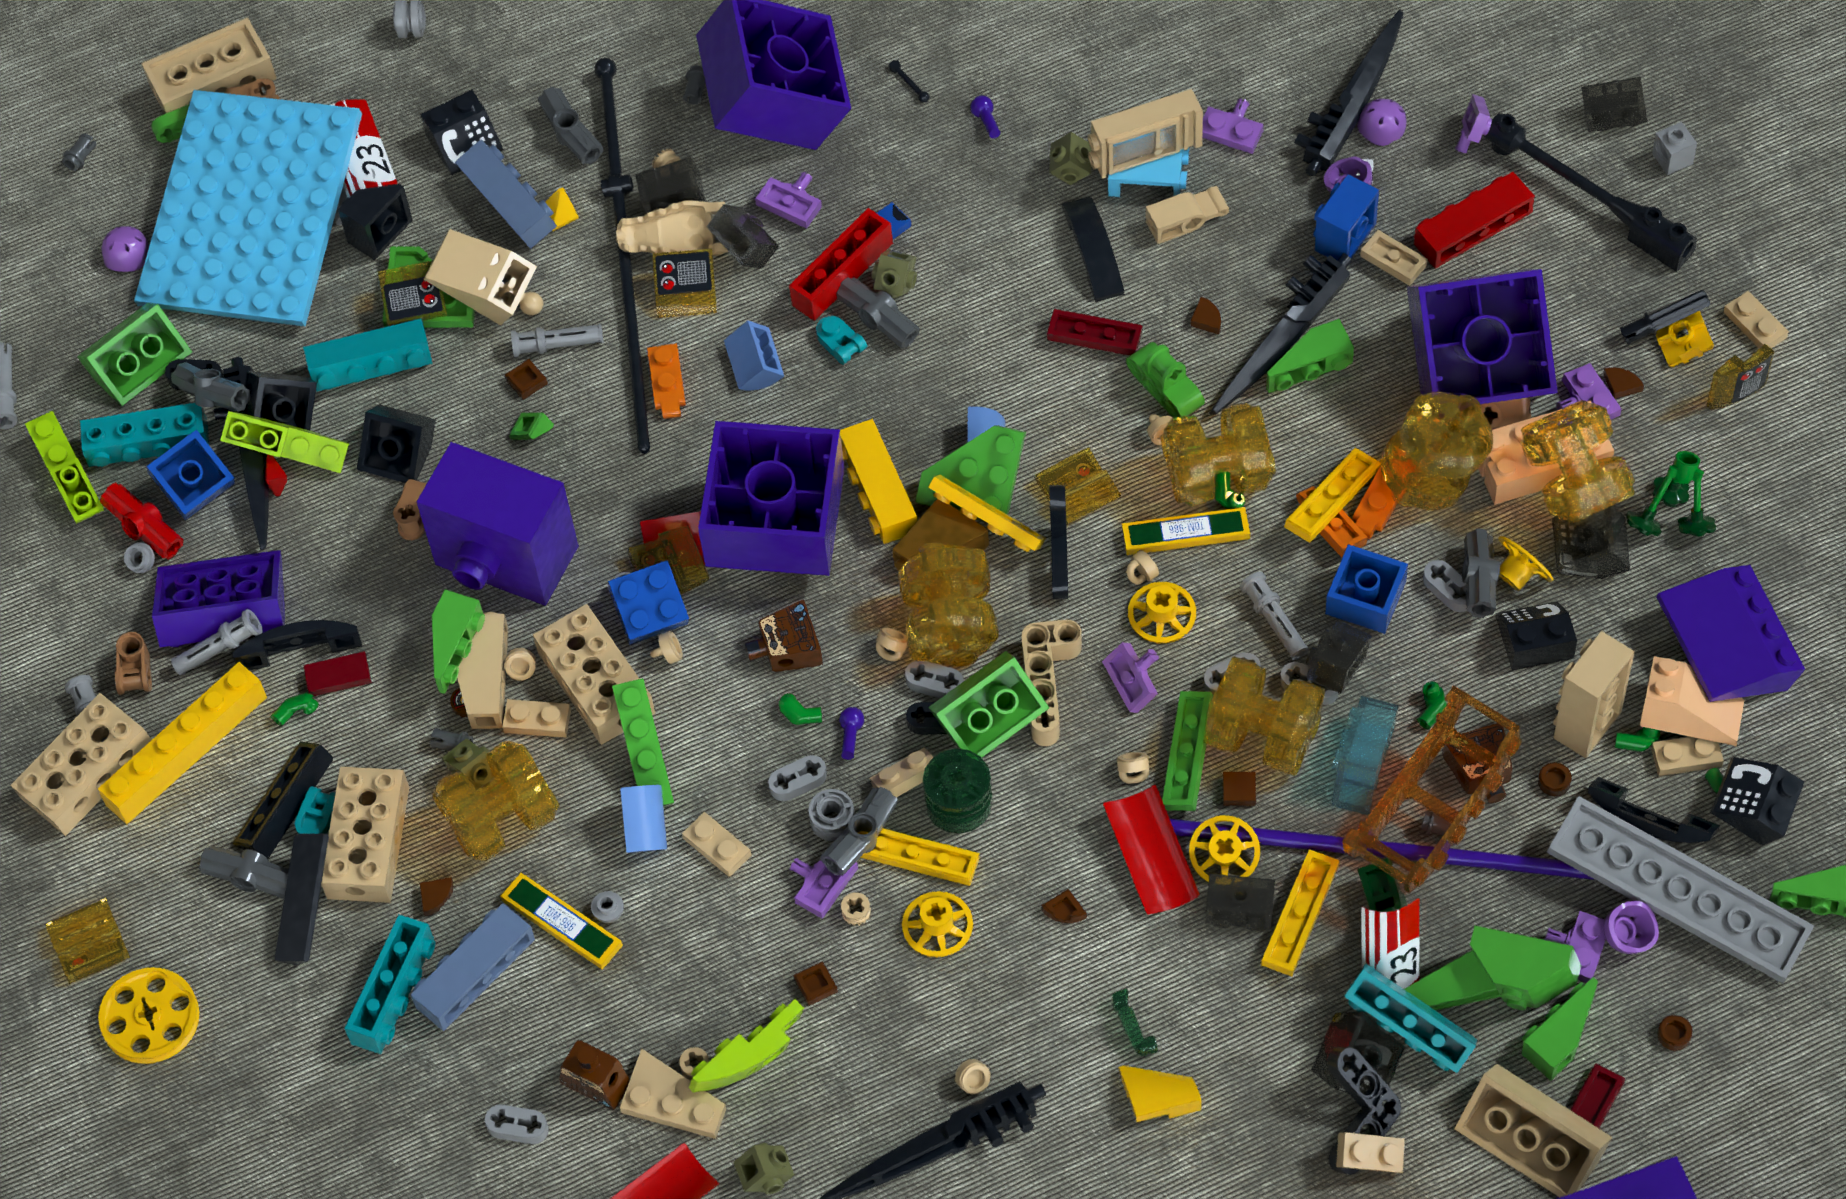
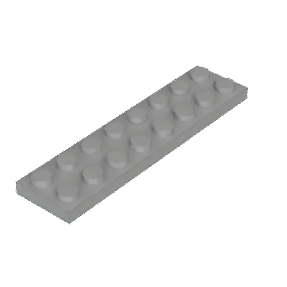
[1547,796,1814,984]

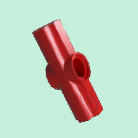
[100,482,184,560]

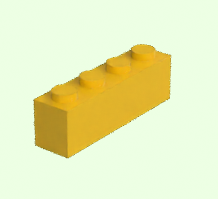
[840,418,917,544]

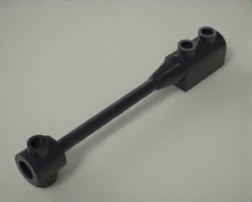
[1484,113,1697,272]

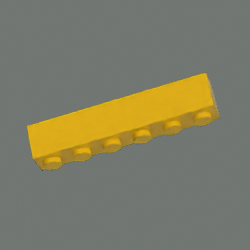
[98,662,267,824]

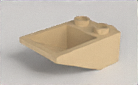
[423,229,543,325]

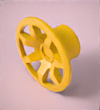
[1498,536,1554,591]
[1128,582,1196,644]
[1189,815,1260,886]
[902,891,973,957]

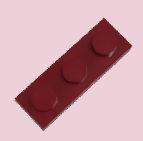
[1047,309,1143,356]

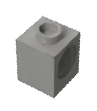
[1652,122,1697,175]

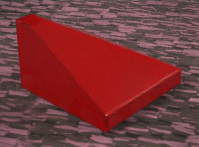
[266,455,287,496]

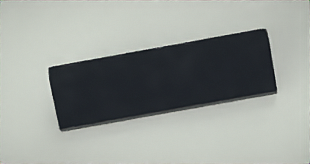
[233,741,333,859]
[275,833,329,965]

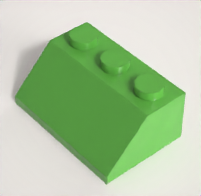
[77,303,192,406]
[928,651,1049,765]

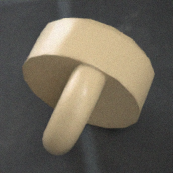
[1147,414,1180,445]
[1126,550,1159,585]
[876,628,909,662]
[650,631,683,664]
[504,648,536,681]
[1117,752,1149,784]
[955,1059,991,1095]

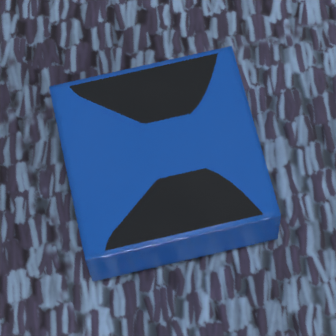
[877,202,911,239]

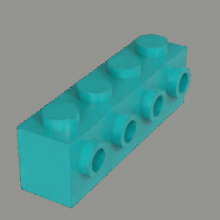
[303,319,433,392]
[80,403,209,467]
[344,914,436,1054]
[1344,963,1477,1073]

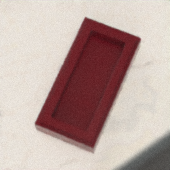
[303,651,372,696]
[1570,1063,1626,1129]

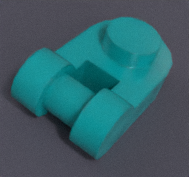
[816,316,868,365]
[295,786,336,834]

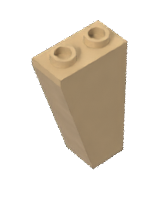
[457,612,509,729]

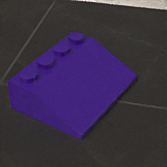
[152,550,285,647]
[1656,565,1806,702]

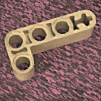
[1021,620,1082,747]

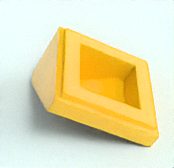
[545,187,579,231]

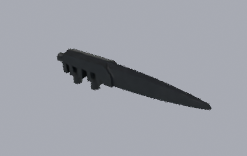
[1294,9,1404,176]
[1209,254,1352,415]
[214,357,269,551]
[819,1081,1046,1199]

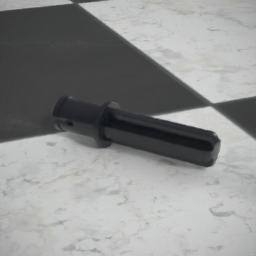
[1620,290,1710,345]

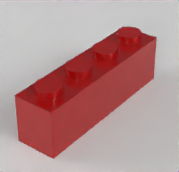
[1414,172,1535,269]
[789,208,893,321]

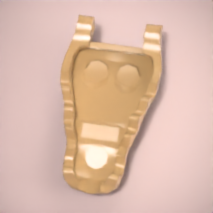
[616,201,730,257]

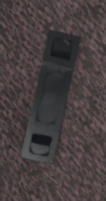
[1062,196,1124,302]
[232,620,363,671]
[1587,777,1720,843]

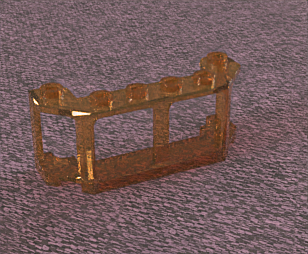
[1342,686,1522,893]

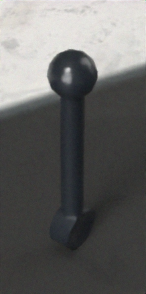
[889,60,930,103]

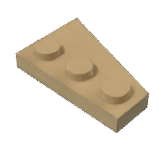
[620,1048,726,1139]

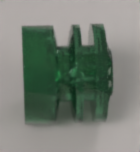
[923,748,993,834]

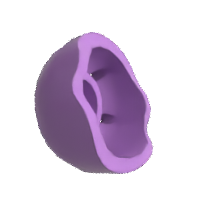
[1357,98,1407,146]
[1324,157,1373,193]
[102,226,149,272]
[1604,901,1659,954]

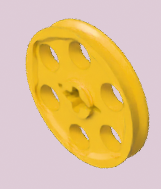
[98,967,199,1064]

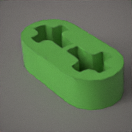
[151,105,189,143]

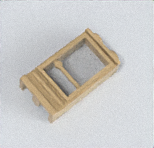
[1088,89,1203,179]

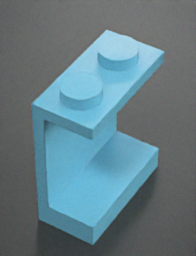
[1108,133,1190,197]

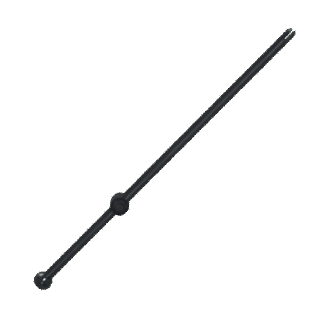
[594,58,650,454]

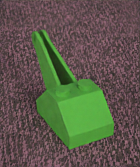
[1404,926,1581,1011]

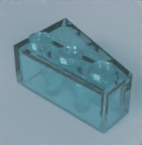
[1331,696,1399,815]

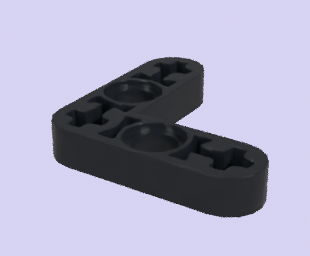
[1049,485,1068,600]
[1327,1046,1401,1175]

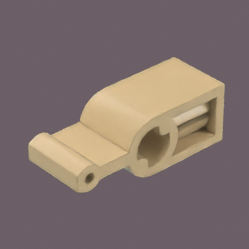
[1146,186,1229,244]

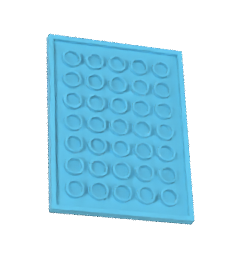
[134,90,362,327]

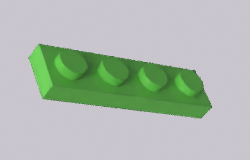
[612,678,674,806]
[1162,691,1214,811]

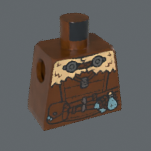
[744,600,823,672]
[1442,722,1512,803]
[560,1040,630,1110]

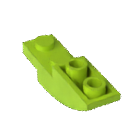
[25,411,104,524]
[220,411,349,473]
[689,999,804,1093]

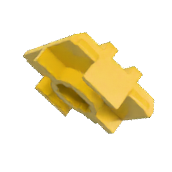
[1656,311,1714,367]

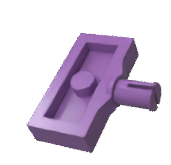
[1455,94,1492,153]
[1202,99,1263,154]
[755,172,822,229]
[1556,363,1622,423]
[1102,642,1159,713]
[790,858,858,919]
[1545,911,1606,983]

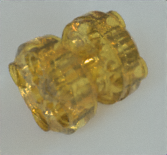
[1380,392,1493,510]
[1520,401,1635,523]
[1161,402,1276,507]
[898,543,999,666]
[1204,656,1325,776]
[432,740,560,862]

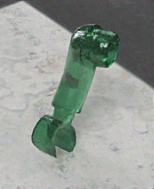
[1112,989,1158,1057]

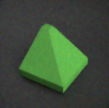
[509,413,554,440]

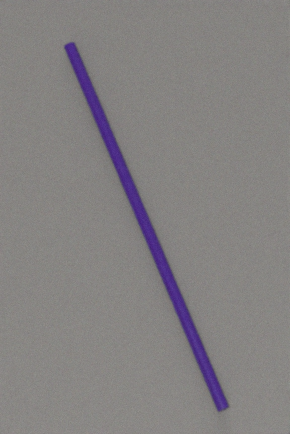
[1170,819,1595,880]

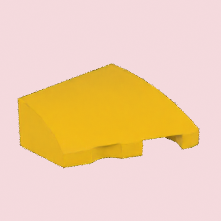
[1118,1066,1202,1122]

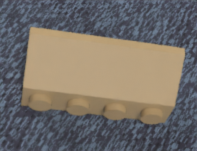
[1454,1064,1613,1198]

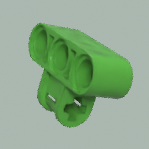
[1126,342,1205,422]

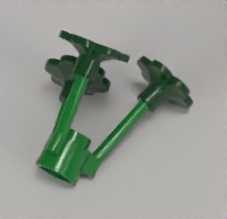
[1625,451,1716,537]

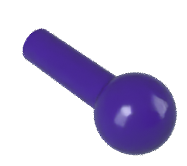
[970,95,1000,138]
[839,707,865,760]

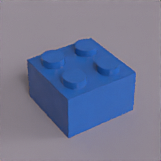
[1313,174,1379,260]
[147,429,235,521]
[1325,544,1408,634]
[608,560,689,645]

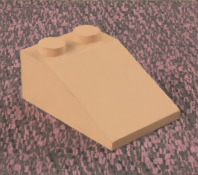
[1640,656,1744,746]

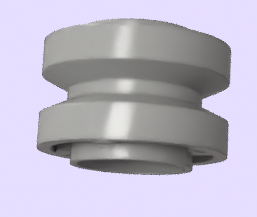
[393,0,426,38]
[808,789,855,841]

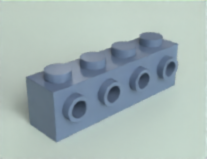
[455,139,557,249]
[411,903,535,1032]

